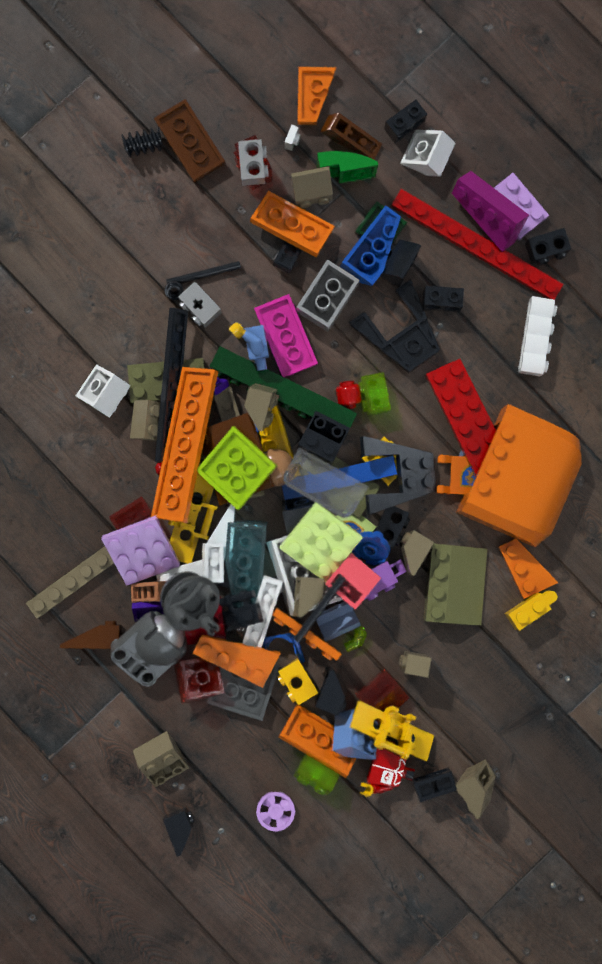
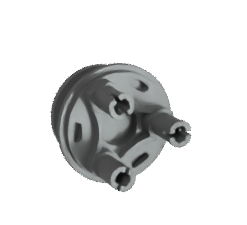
[160,571,220,635]

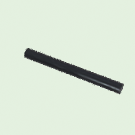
[166,261,241,284]
[293,574,346,643]

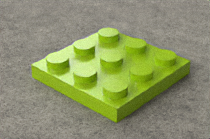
[197,426,278,510]

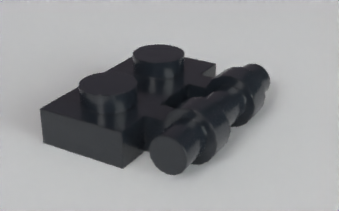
[219,590,264,631]

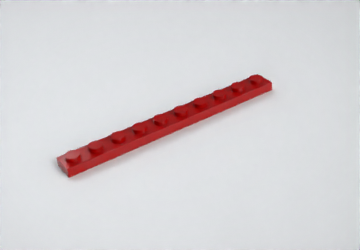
[391,189,564,300]

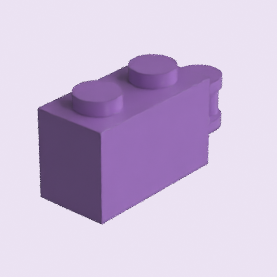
[365,559,407,601]

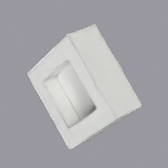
[285,125,301,151]

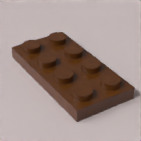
[154,99,226,183]

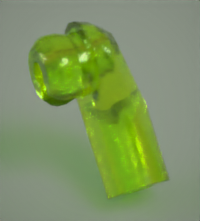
[344,626,367,652]

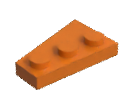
[298,67,336,125]
[498,539,558,599]

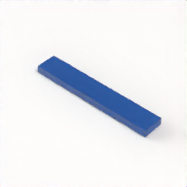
[282,455,397,499]

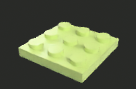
[279,502,363,582]

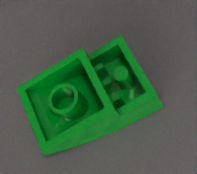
[317,151,378,184]

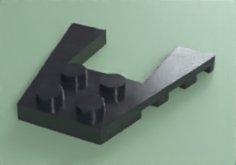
[349,280,440,373]
[360,436,437,515]

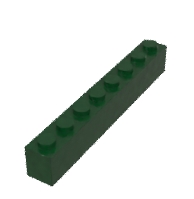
[210,346,357,428]

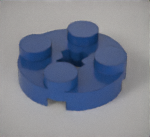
[352,531,391,565]

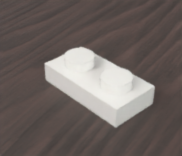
[202,543,224,583]

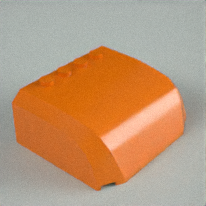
[456,404,582,547]

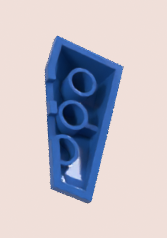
[340,206,401,286]

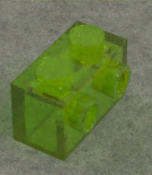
[358,372,391,416]
[293,754,340,795]

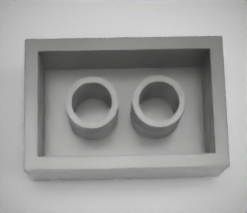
[296,260,360,332]

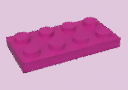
[254,294,318,378]

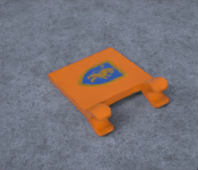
[436,455,475,495]

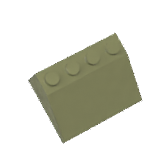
[423,544,487,626]

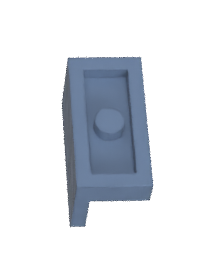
[316,601,361,642]

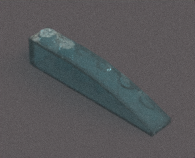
[225,520,268,638]

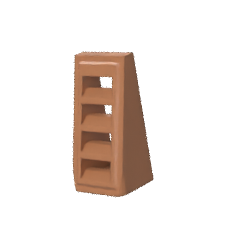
[131,581,167,603]

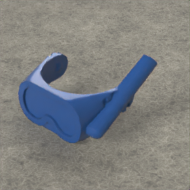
[263,633,305,663]

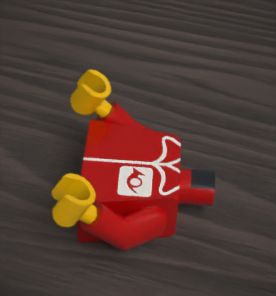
[360,739,415,797]

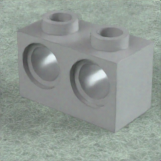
[238,139,269,186]

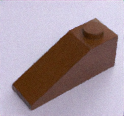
[320,113,382,159]
[60,621,122,649]

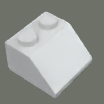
[401,130,455,177]
[76,364,130,418]

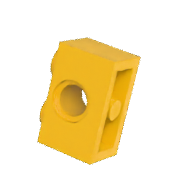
[277,658,318,705]

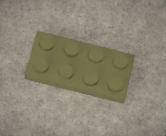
[127,358,204,404]

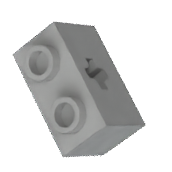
[178,282,222,328]

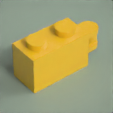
[504,590,557,631]

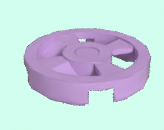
[256,791,295,832]

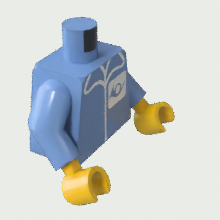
[229,323,270,371]

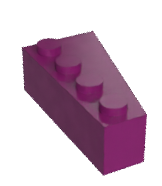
[452,171,529,252]

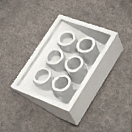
[266,535,343,616]

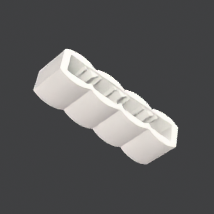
[518,296,557,376]

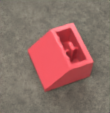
[325,553,381,609]

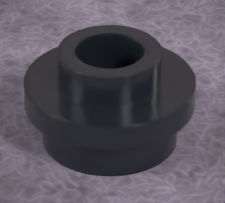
[165,281,184,300]

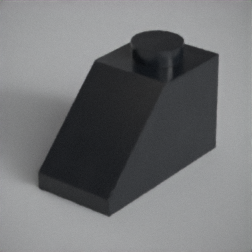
[163,807,195,857]

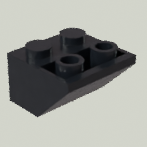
[297,411,350,466]

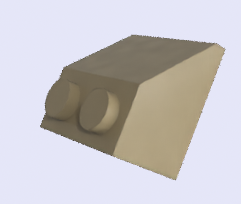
[291,166,333,208]
[400,530,434,576]

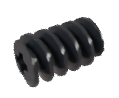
[122,126,163,158]

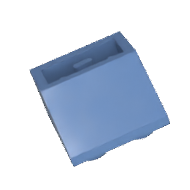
[333,709,378,760]

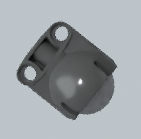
[110,611,187,686]

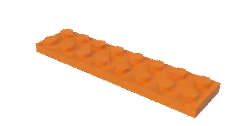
[151,367,218,523]

